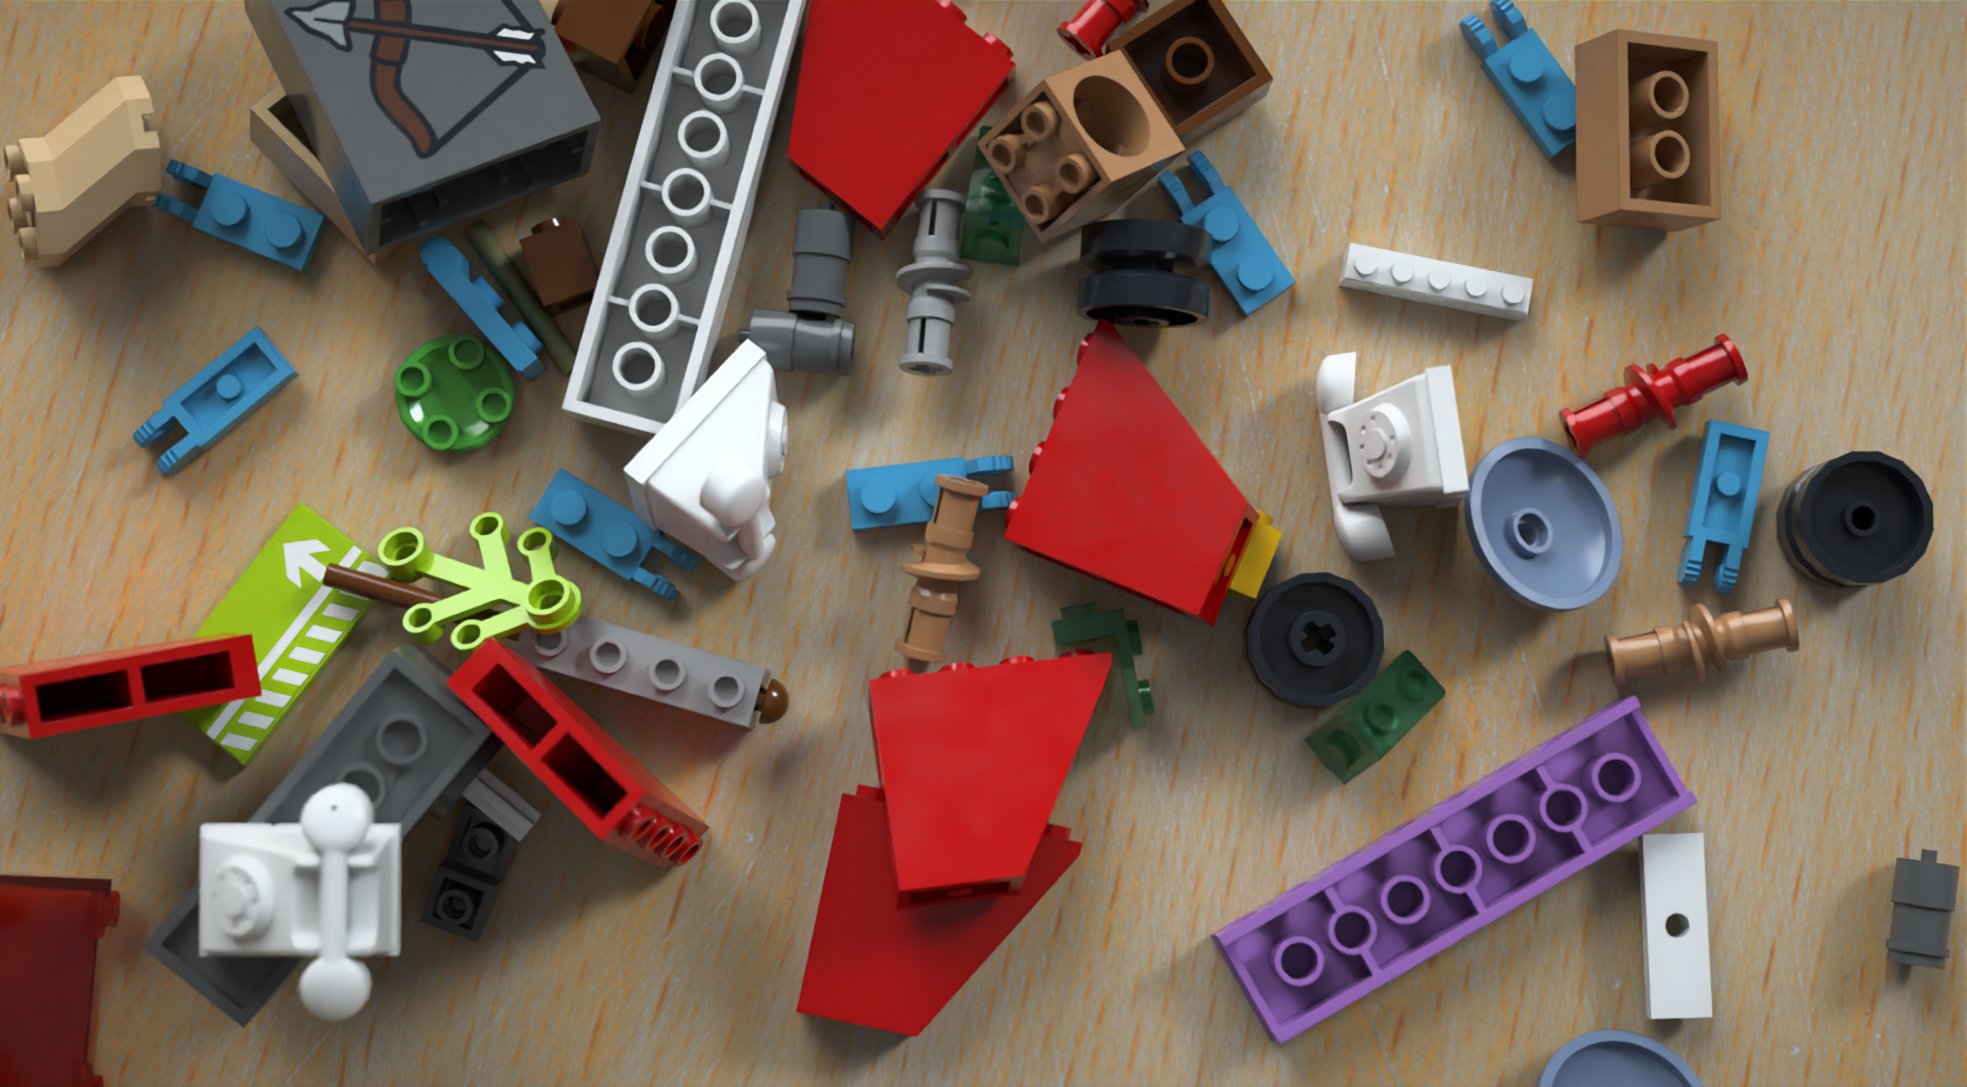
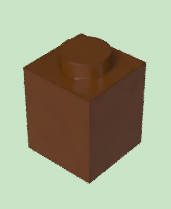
[519,217,600,317]

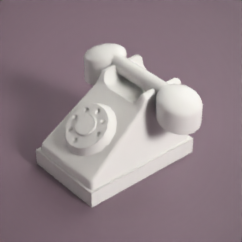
[623,339,788,582]
[1315,352,1469,562]
[199,784,401,1021]

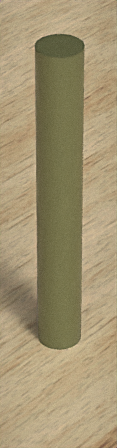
[464,220,577,377]

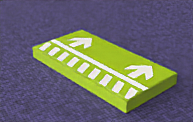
[176,501,395,766]

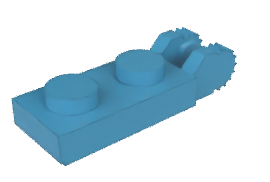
[1459,0,1576,160]
[1157,150,1296,318]
[151,159,329,274]
[418,234,547,381]
[132,326,300,477]
[1677,419,1770,596]
[845,455,1017,531]
[528,468,700,603]

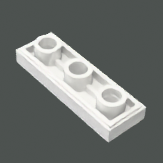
[1638,833,1713,1019]

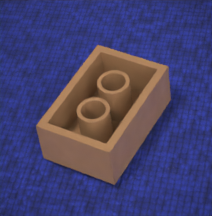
[1575,29,1721,232]

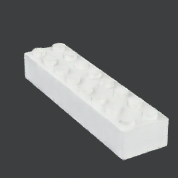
[562,0,811,440]

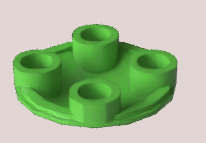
[394,334,515,453]

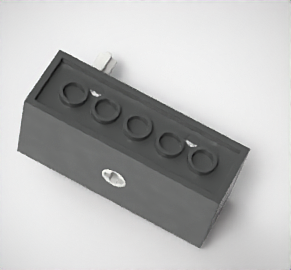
[143,641,543,1028]

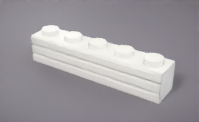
[1339,243,1534,321]

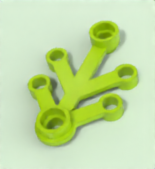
[378,512,584,661]

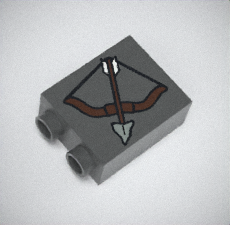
[244,0,601,256]

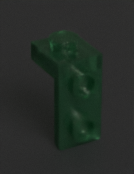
[960,126,1025,267]
[1050,602,1154,731]
[1304,650,1446,785]

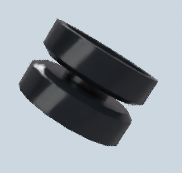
[1076,219,1213,328]
[1776,451,1934,589]
[1242,572,1384,708]

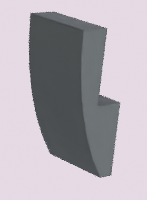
[420,801,519,942]

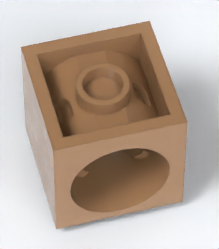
[976,49,1186,243]

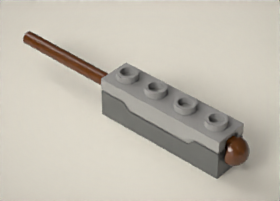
[323,563,789,729]

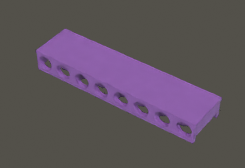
[1210,696,1698,1044]

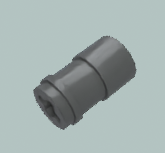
[787,202,856,320]
[738,308,856,378]
[1885,849,1960,970]

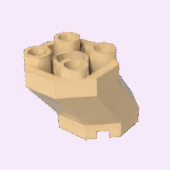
[3,75,162,268]

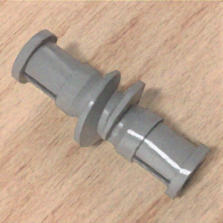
[895,189,973,376]

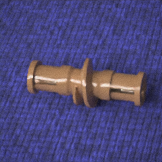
[894,474,989,663]
[1604,598,1799,688]

